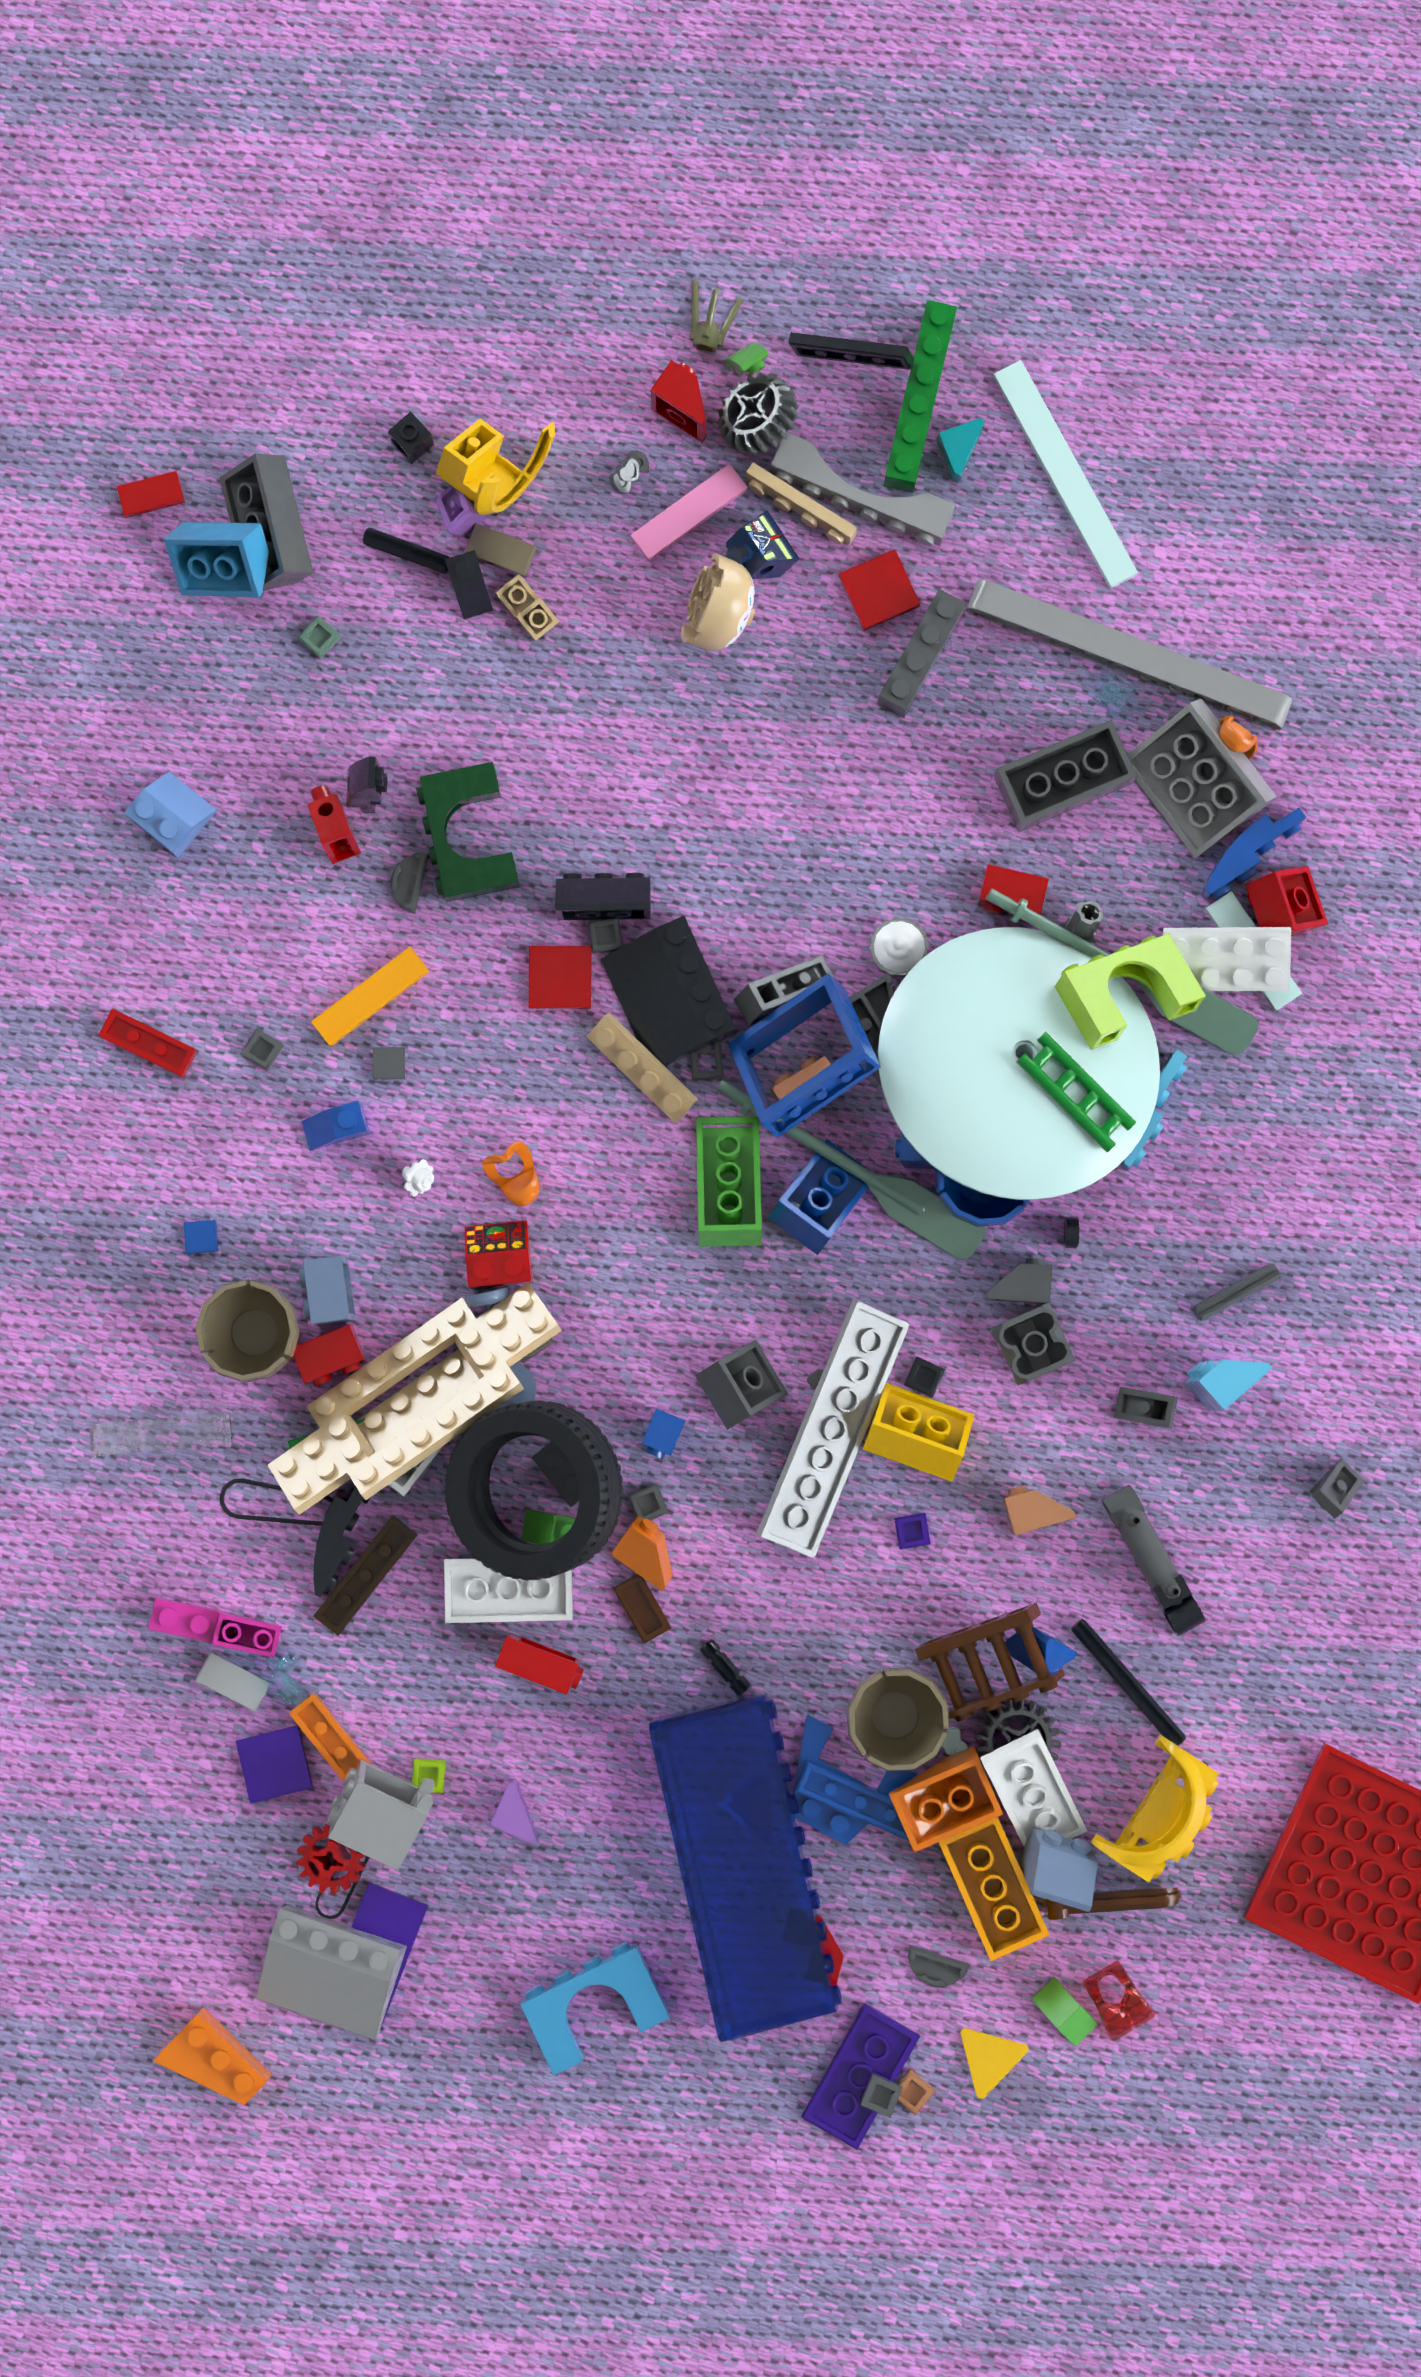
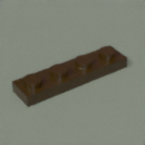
[313,1515,418,1636]

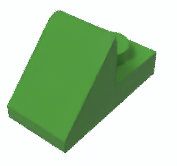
[521,1509,575,1544]

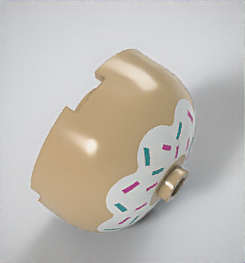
[681,553,755,651]

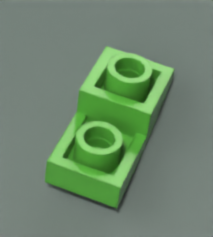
[723,342,769,377]

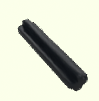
[362,527,450,574]

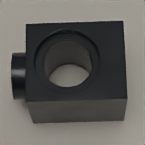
[388,411,434,465]

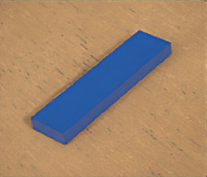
[795,1761,909,1841]

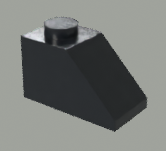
[445,550,493,619]

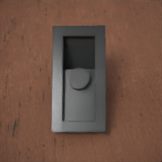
[1114,1387,1178,1428]
[1310,1458,1364,1519]

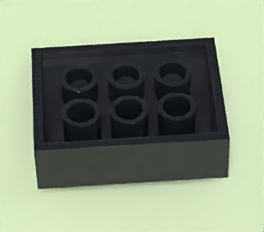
[601,916,737,1066]

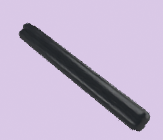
[1071,1619,1186,1746]

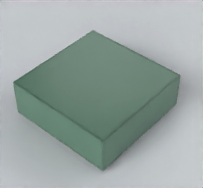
[297,615,341,659]

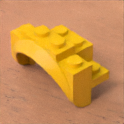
[1090,1735,1219,1883]

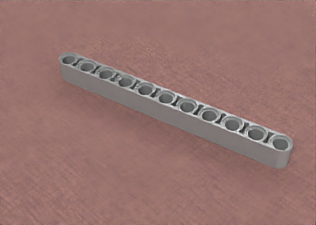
[966,580,1293,731]

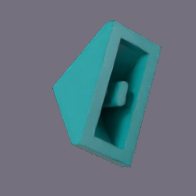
[937,418,985,484]

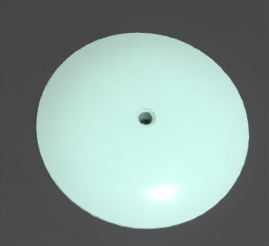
[878,927,1160,1200]

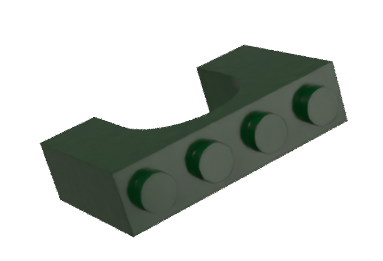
[416,762,520,902]

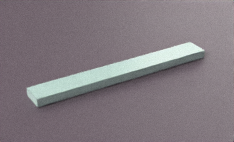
[993,360,1138,589]

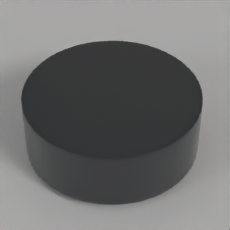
[1064,1217,1079,1249]

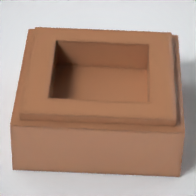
[898,2069,935,2116]

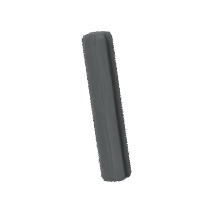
[1193,1264,1281,1321]

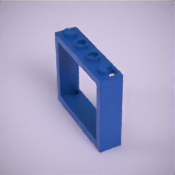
[728,973,881,1138]

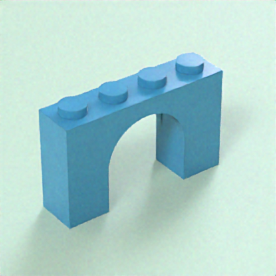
[520,1942,670,2076]

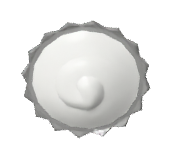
[869,916,930,977]

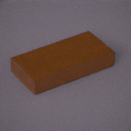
[613,1574,672,1644]

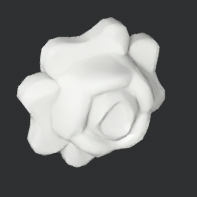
[402,1159,434,1197]

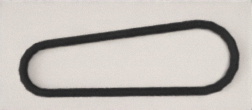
[220,1478,333,1526]

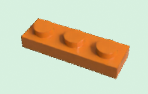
[289,1692,373,1782]

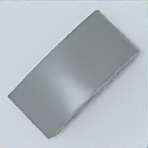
[194,1652,270,1712]

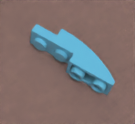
[1121,1050,1187,1170]

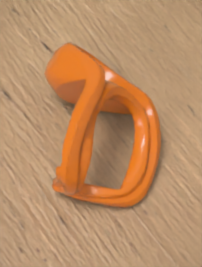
[1219,716,1258,760]
[482,1140,540,1207]

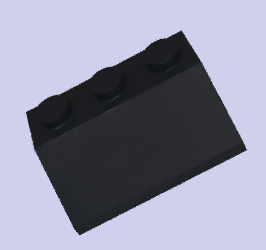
[555,872,651,921]

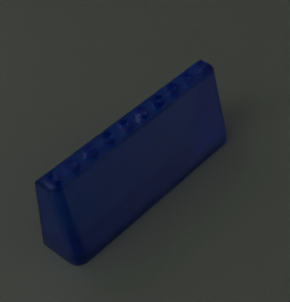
[649,1693,842,2042]

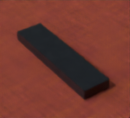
[788,332,914,370]

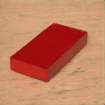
[117,471,185,518]

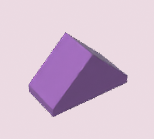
[436,485,488,536]
[490,1778,538,1844]

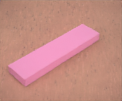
[630,463,748,561]

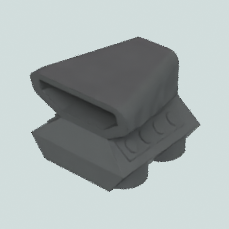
[990,1302,1076,1386]

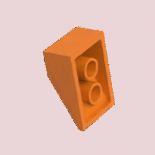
[889,1746,1003,1853]

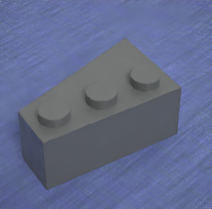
[834,973,894,1088]

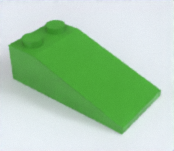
[696,1116,762,1247]

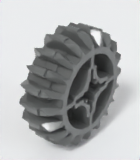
[717,372,799,456]
[974,1698,1061,1765]

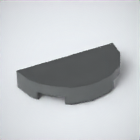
[391,853,429,914]
[908,1945,970,1988]

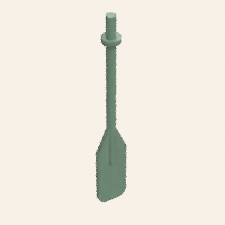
[986,888,1258,1054]
[716,1080,985,1259]

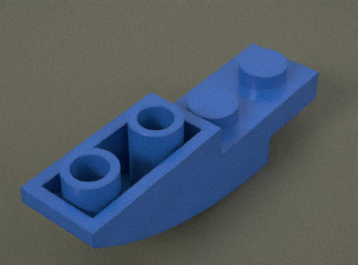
[1201,807,1306,900]

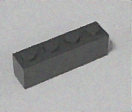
[877,589,966,718]

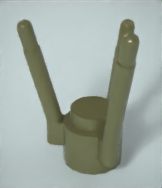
[690,279,743,352]

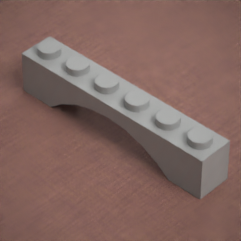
[770,432,956,546]

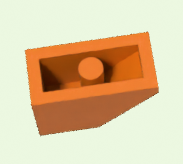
[611,1515,673,1591]

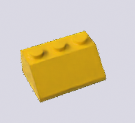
[863,1383,975,1482]

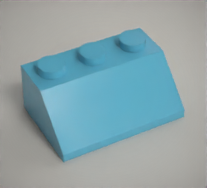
[1185,1360,1273,1411]

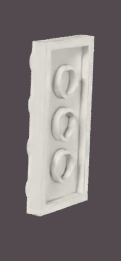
[1163,927,1291,991]
[444,1558,573,1623]
[980,1729,1087,1846]

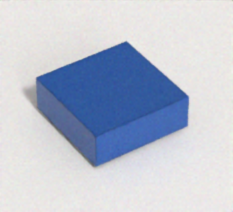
[184,1220,219,1254]

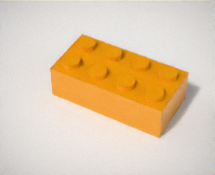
[938,1817,1050,1961]

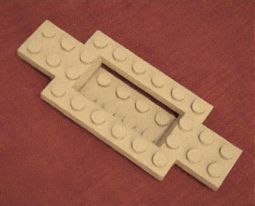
[268,1282,562,1515]

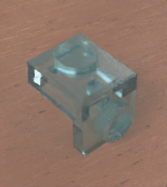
[271,1654,309,1706]

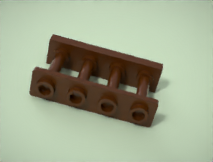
[915,1602,1065,1722]

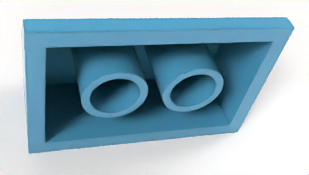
[164,522,269,597]

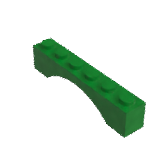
[884,300,957,493]

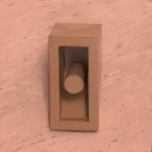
[1002,1485,1076,1535]

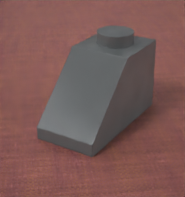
[984,1258,1053,1305]

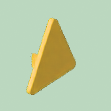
[960,2028,1029,2099]

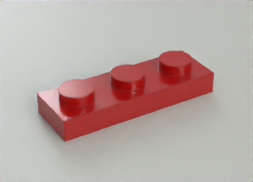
[98,1008,198,1078]

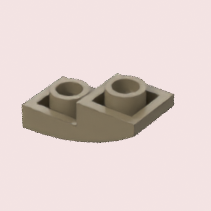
[465,523,537,576]

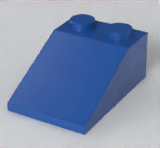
[767,1139,873,1255]

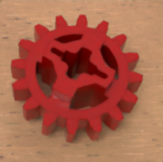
[296,1824,366,1894]

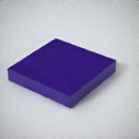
[236,1725,313,1804]

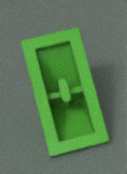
[1031,1977,1099,2046]

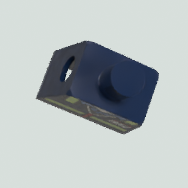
[726,511,800,579]

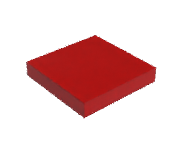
[839,549,920,631]
[529,946,592,1009]

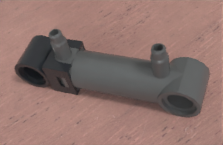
[1101,1485,1206,1637]

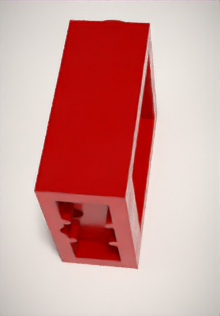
[495,1633,584,1695]

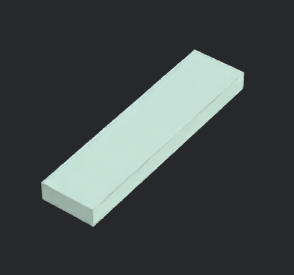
[1205,891,1302,1012]

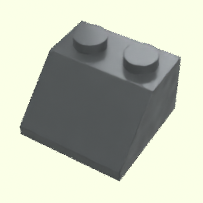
[695,1340,788,1430]

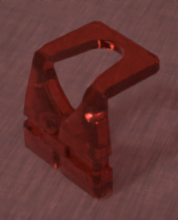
[1083,1961,1155,2041]

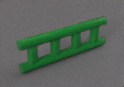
[1016,1031,1136,1153]

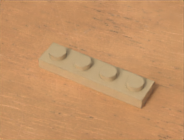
[746,462,857,546]
[586,1013,698,1123]

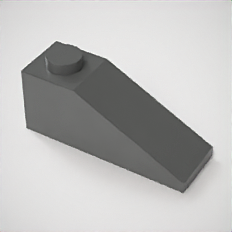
[734,955,835,1026]

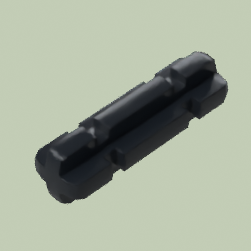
[700,1639,750,1695]

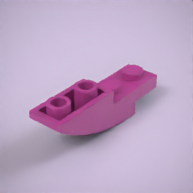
[148,1597,282,1658]

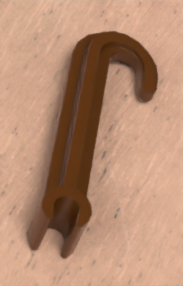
[1046,1888,1181,1920]

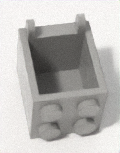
[326,1760,434,1871]

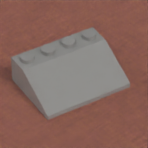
[1128,699,1277,859]
[256,1905,407,2040]

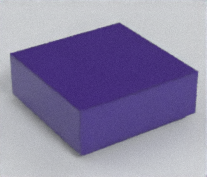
[894,1513,931,1549]

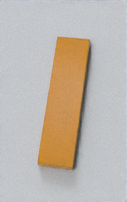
[311,946,430,1047]

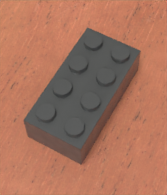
[994,720,1137,833]

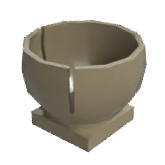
[195,1279,300,1383]
[846,1667,950,1771]

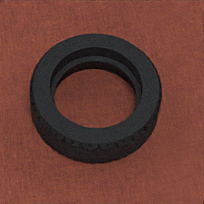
[445,1400,623,1580]

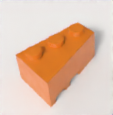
[153,2007,272,2105]

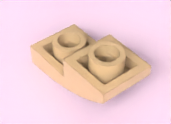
[495,574,559,641]

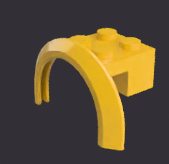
[436,419,555,515]

